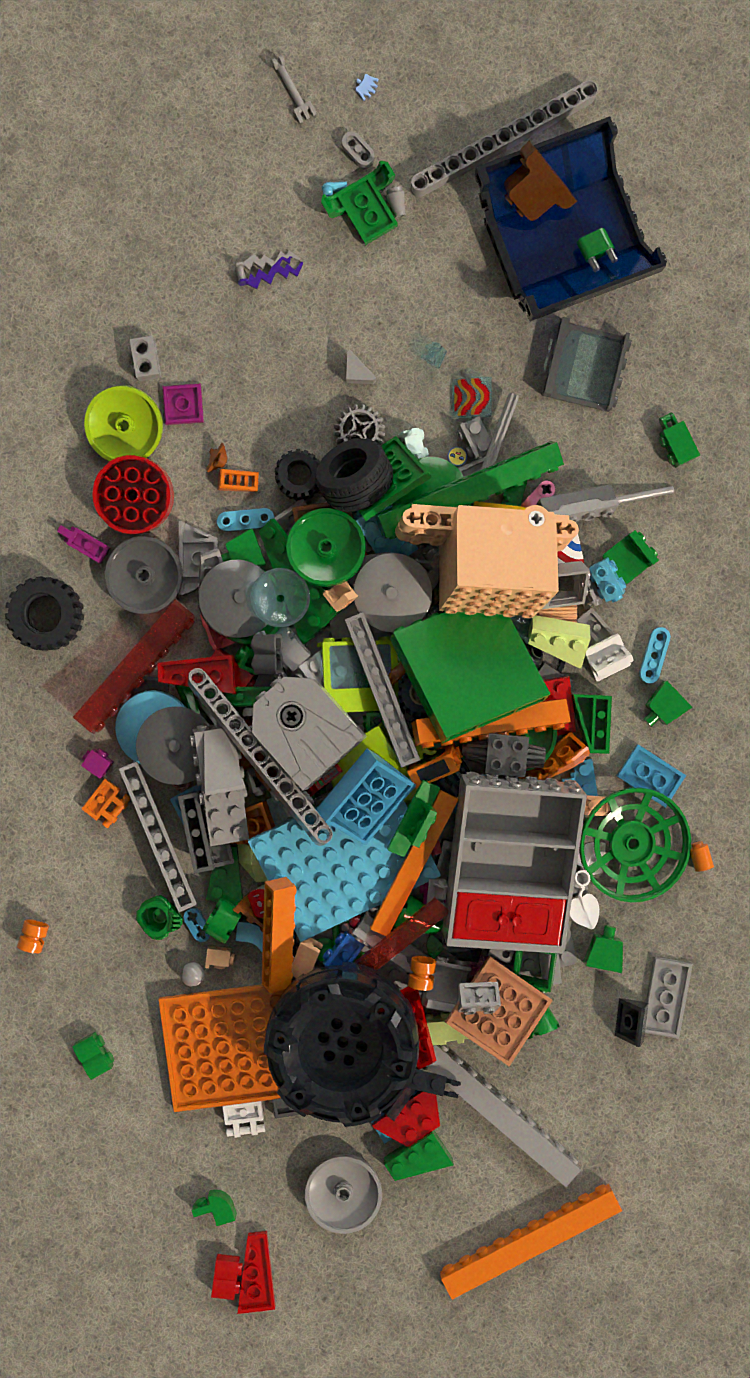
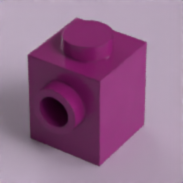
[81,748,114,779]

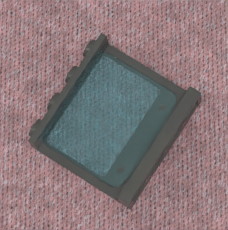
[542,317,632,412]

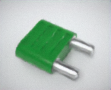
[576,228,618,272]

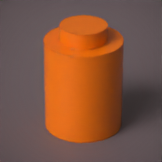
[690,841,714,872]

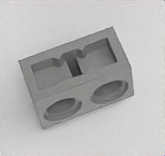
[128,336,162,382]

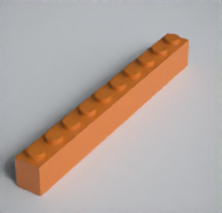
[440,1184,622,1299]

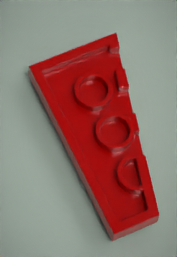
[157,655,236,694]
[399,986,437,1070]
[237,1231,276,1314]

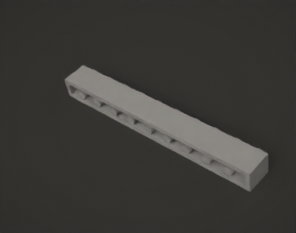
[426,1045,581,1187]

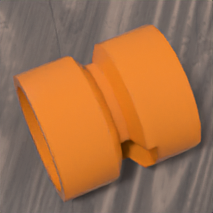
[17,919,49,954]
[408,956,437,991]

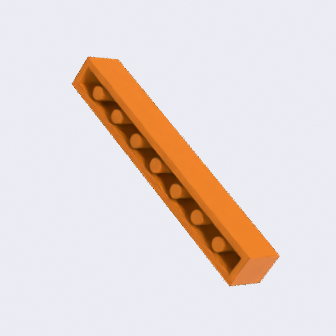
[412,699,571,749]

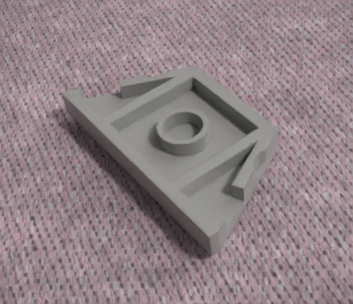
[179,521,218,596]

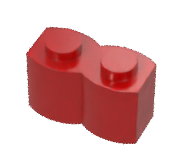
[211,1254,243,1300]

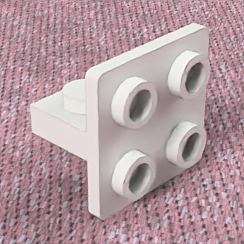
[586,633,634,681]

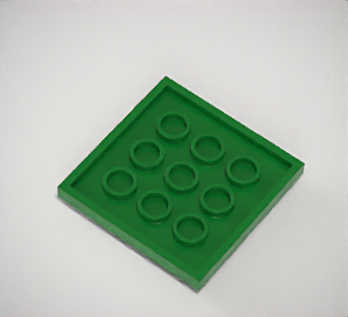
[358,436,431,521]

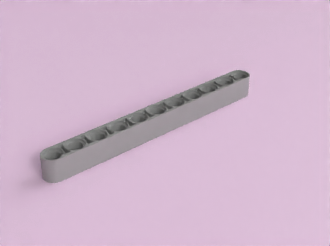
[411,80,598,197]
[187,668,333,846]

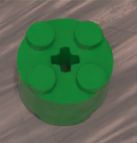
[202,898,243,944]

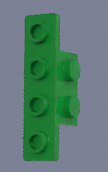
[387,780,440,857]

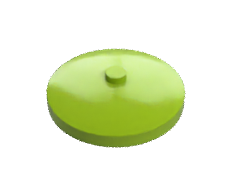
[84,385,163,461]

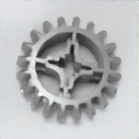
[334,404,385,444]

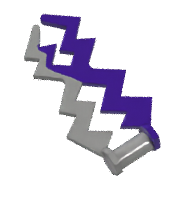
[234,251,303,289]

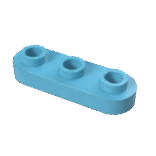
[217,508,275,532]
[639,627,671,683]

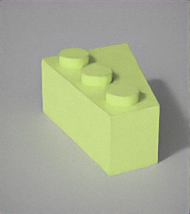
[528,615,591,669]
[425,1011,468,1045]

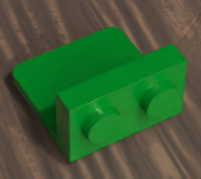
[602,530,659,584]

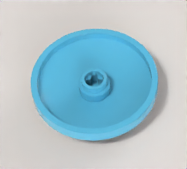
[115,690,186,764]

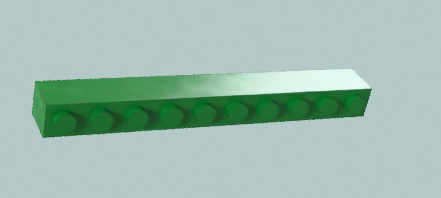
[375,441,564,539]

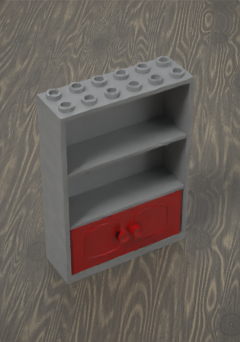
[442,772,587,954]

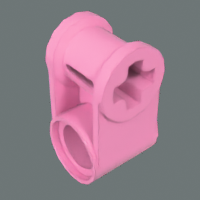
[521,481,555,507]

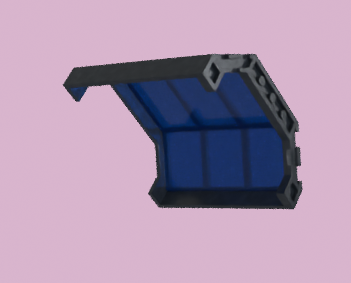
[475,116,667,322]

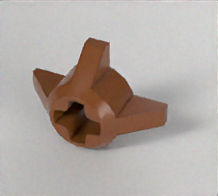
[206,443,228,472]

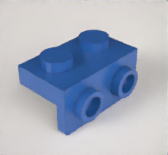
[322,930,365,967]

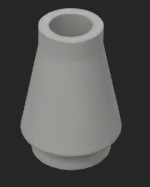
[386,186,406,218]

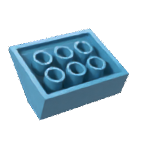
[316,748,416,845]

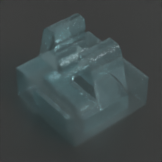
[421,342,447,369]

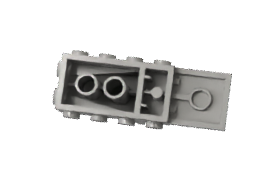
[190,723,249,846]

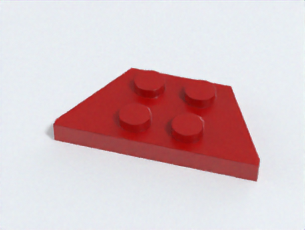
[372,1091,440,1147]

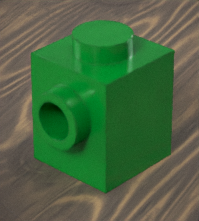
[235,644,257,675]

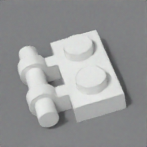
[223,1101,265,1138]

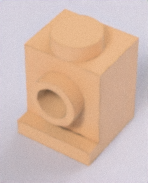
[205,945,235,969]

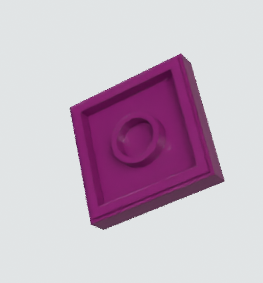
[162,383,204,425]

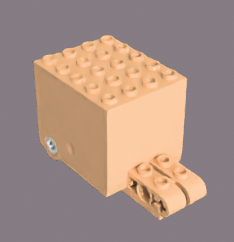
[395,504,579,618]

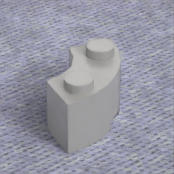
[275,624,311,672]

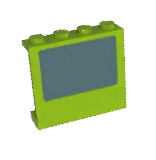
[317,636,399,712]

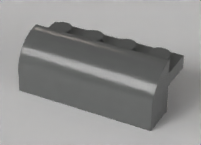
[178,790,234,874]

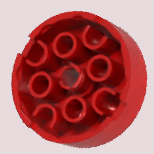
[92,455,174,534]

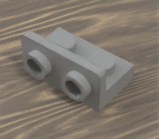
[457,416,491,461]
[458,982,501,1015]

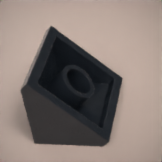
[615,998,649,1047]

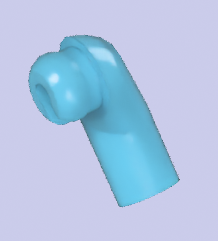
[322,181,347,196]

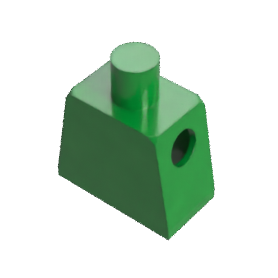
[221,529,266,567]
[643,681,692,727]
[583,925,623,973]

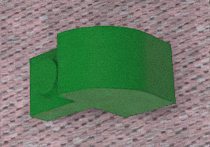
[191,1189,237,1226]

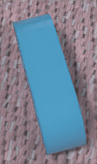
[184,907,210,942]

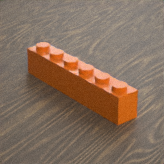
[261,877,297,994]

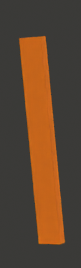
[370,790,458,937]

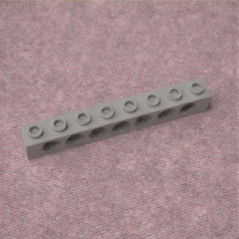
[119,762,197,912]

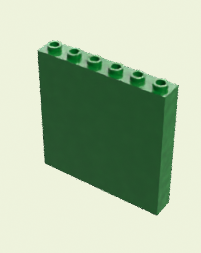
[390,612,550,744]

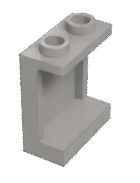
[422,956,472,1012]

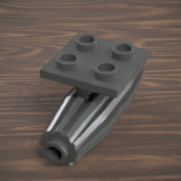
[461,733,546,777]

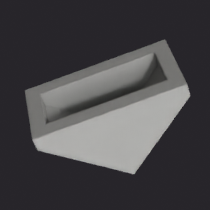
[346,350,376,384]

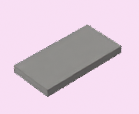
[645,956,693,1039]

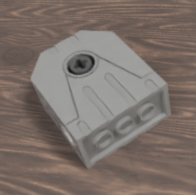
[252,677,367,791]

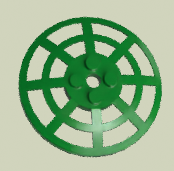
[579,787,691,903]

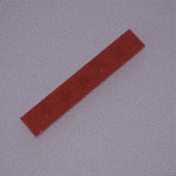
[354,897,449,970]

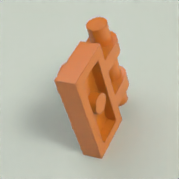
[82,778,131,828]

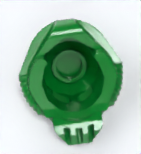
[136,895,183,940]

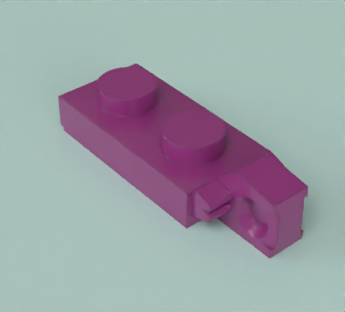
[57,525,110,564]

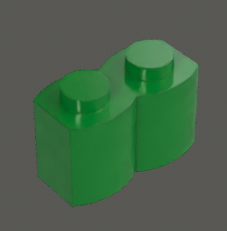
[72,1032,114,1080]

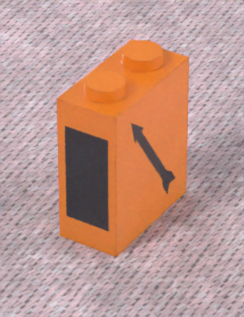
[407,742,463,789]

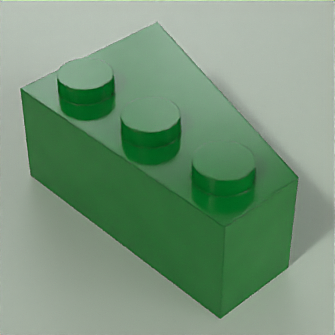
[572,694,612,754]
[384,1130,454,1181]

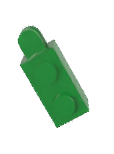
[659,412,700,468]

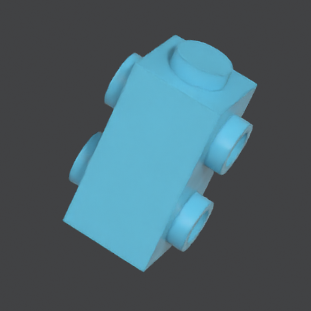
[589,557,626,603]

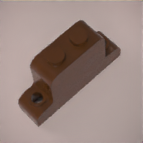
[503,141,577,221]

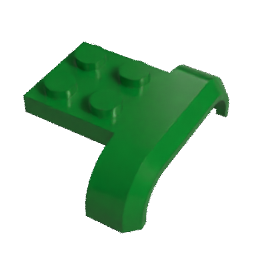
[321,160,398,246]

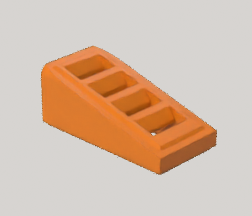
[218,469,259,492]

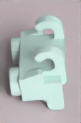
[398,428,429,459]

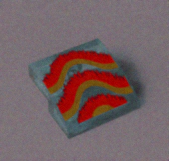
[452,377,492,418]

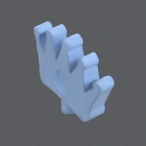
[355,74,379,101]

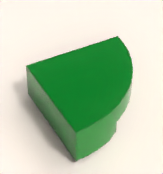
[427,934,444,959]

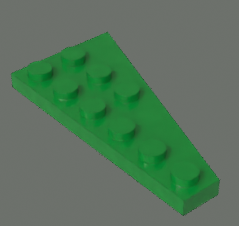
[259,518,343,645]

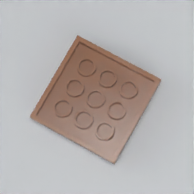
[445,956,553,1066]

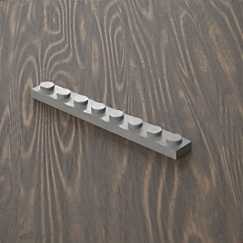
[345,612,420,767]

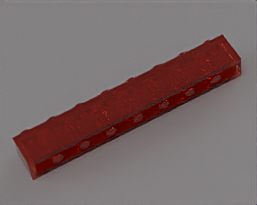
[73,600,196,734]

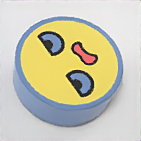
[448,447,467,467]

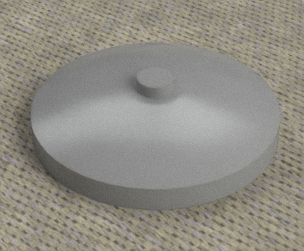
[354,553,432,632]
[305,1154,382,1234]

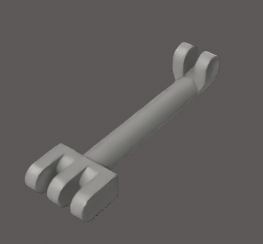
[271,54,317,123]

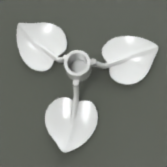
[570,842,606,929]

